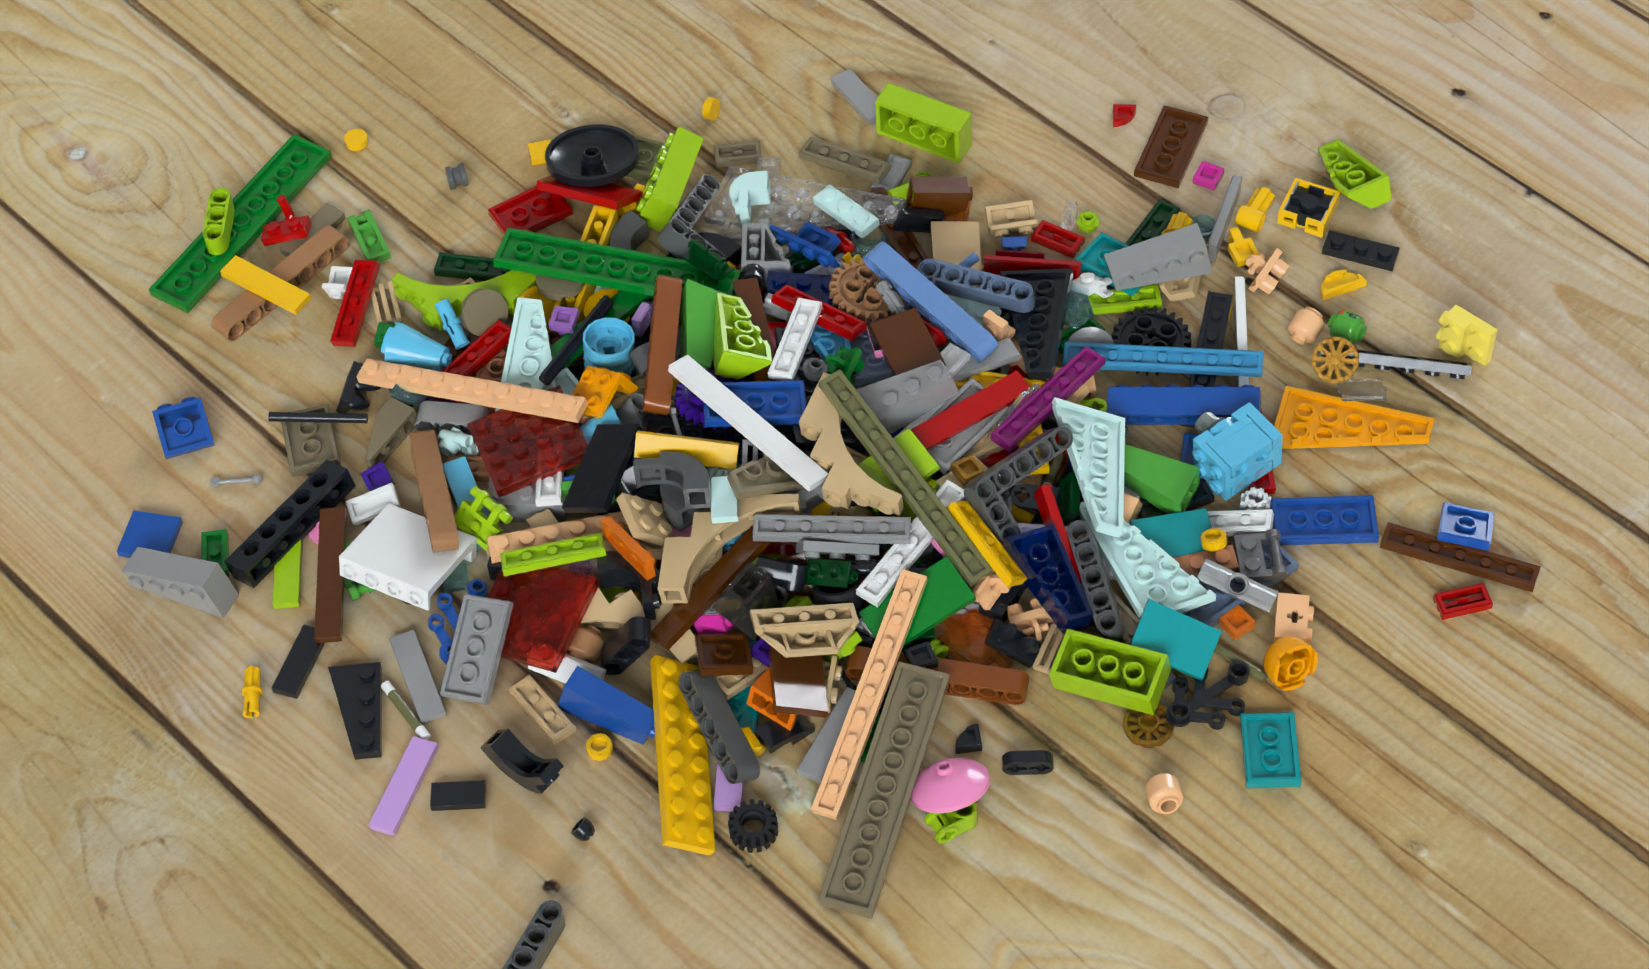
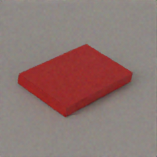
[488,186,573,235]

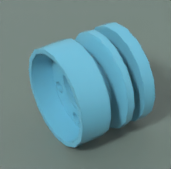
[583,318,635,376]

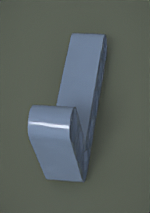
[903,258,1035,321]

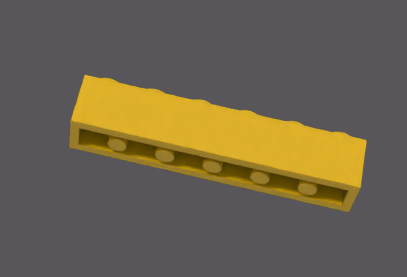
[551,205,619,333]

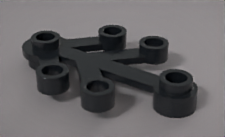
[1165,662,1250,730]

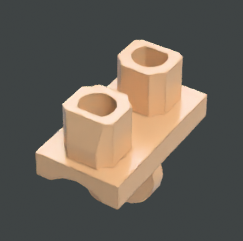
[1246,248,1289,294]
[969,566,1011,610]
[1007,596,1055,641]

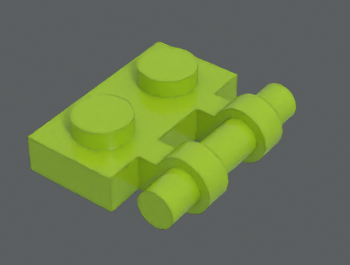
[454,486,513,551]

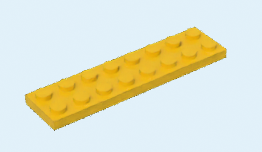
[650,655,716,856]

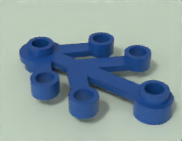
[428,579,488,665]

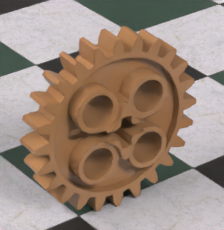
[828,258,904,323]

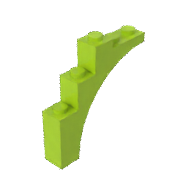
[391,270,537,332]

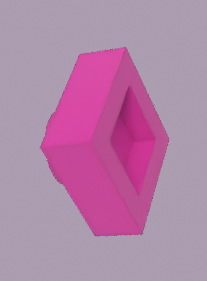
[1193,161,1224,191]

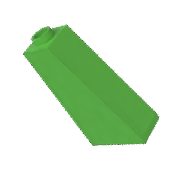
[680,279,724,370]
[1124,444,1200,514]

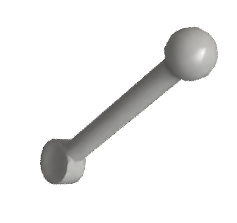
[670,407,683,436]
[210,474,262,488]

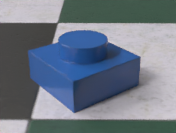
[1001,236,1027,251]

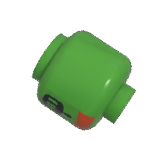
[1328,309,1367,345]

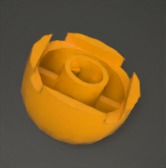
[1263,636,1318,691]

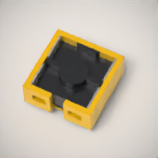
[1277,178,1341,238]

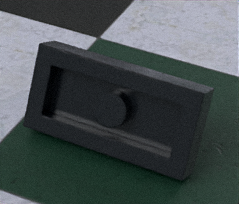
[336,361,381,413]
[984,618,1041,668]

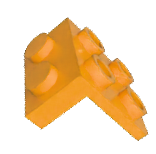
[572,365,639,418]

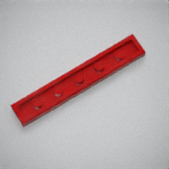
[911,370,1032,451]

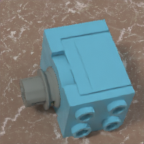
[1192,402,1282,501]

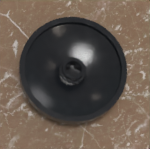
[545,124,639,187]

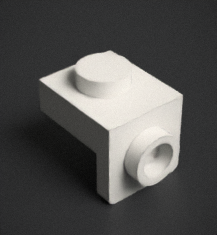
[322,266,352,299]

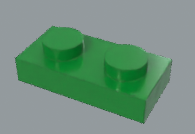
[201,529,229,577]

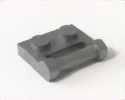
[1233,529,1288,584]

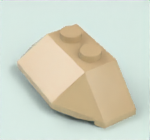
[750,603,859,658]

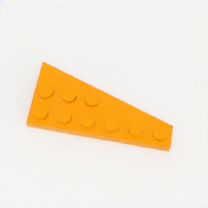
[1274,386,1435,449]

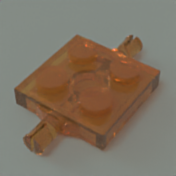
[938,609,1013,669]

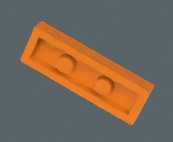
[601,515,656,581]

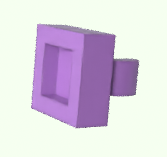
[548,306,580,336]

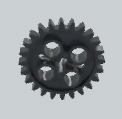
[1111,306,1192,376]

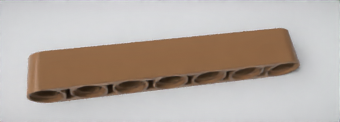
[211,225,349,341]
[409,429,459,553]

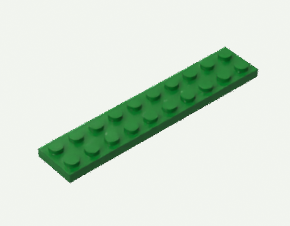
[149,134,332,313]
[493,228,741,296]

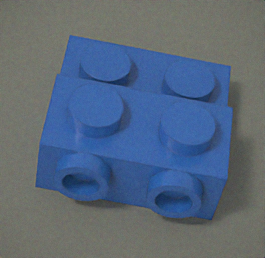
[152,397,215,459]

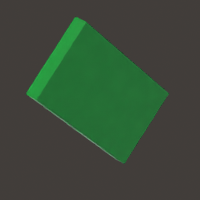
[858,556,976,647]

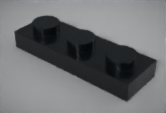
[1322,230,1400,272]

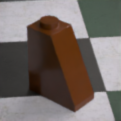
[904,176,973,218]

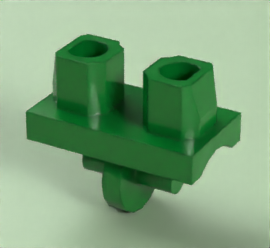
[824,347,865,387]

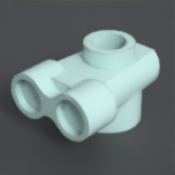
[438,427,480,457]

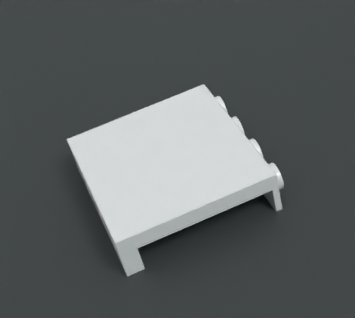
[339,503,477,611]

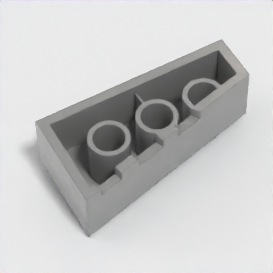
[1104,223,1213,291]
[856,359,960,435]
[122,547,239,619]

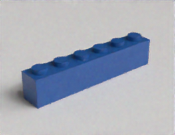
[1107,385,1261,425]

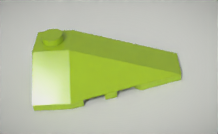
[1318,139,1392,209]

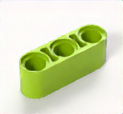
[203,188,235,255]

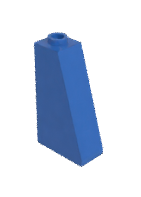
[558,666,655,745]

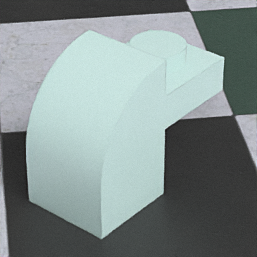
[729,170,771,223]

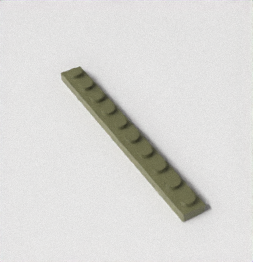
[818,369,993,587]

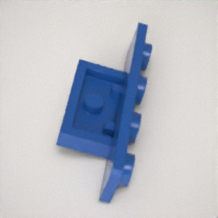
[769,222,841,269]

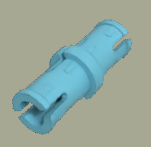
[434,299,470,349]

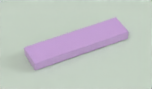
[369,736,439,837]

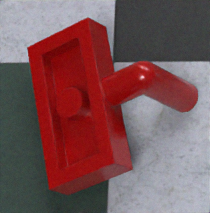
[261,195,312,246]

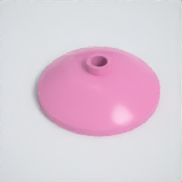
[911,757,990,813]

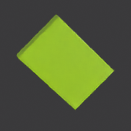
[858,428,940,513]

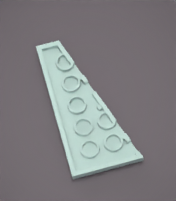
[491,297,565,443]
[1052,397,1125,538]
[1079,502,1216,619]

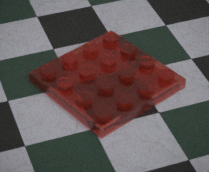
[467,385,588,498]
[487,567,600,673]

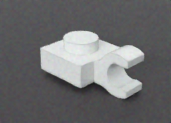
[1071,272,1113,298]

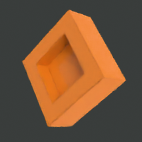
[1218,605,1256,641]

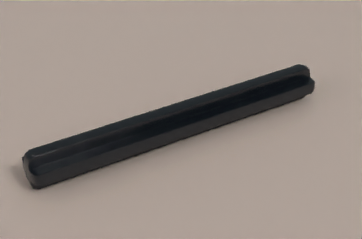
[539,295,614,386]

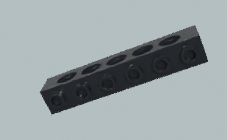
[224,460,356,588]

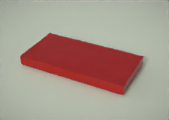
[536,175,642,210]

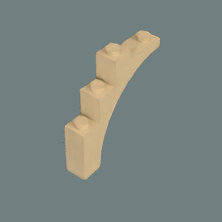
[799,372,904,516]
[658,493,802,604]
[532,579,698,665]

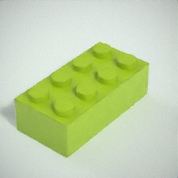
[875,83,972,164]
[636,126,704,232]
[1049,629,1171,715]

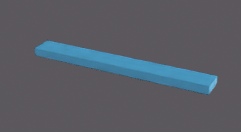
[1062,342,1264,377]

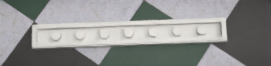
[668,354,828,492]

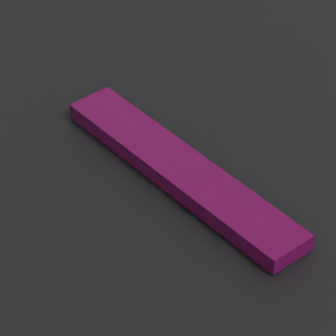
[990,346,1106,452]

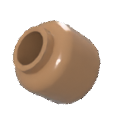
[566,625,604,663]

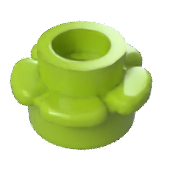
[1076,211,1100,233]

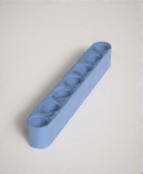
[863,241,999,363]

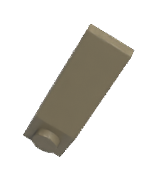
[366,397,417,469]

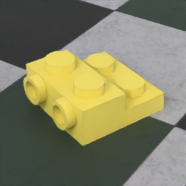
[1436,305,1497,366]

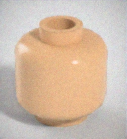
[1288,307,1325,345]
[1145,773,1184,814]

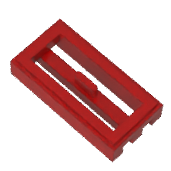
[1031,220,1085,259]
[1433,583,1493,620]

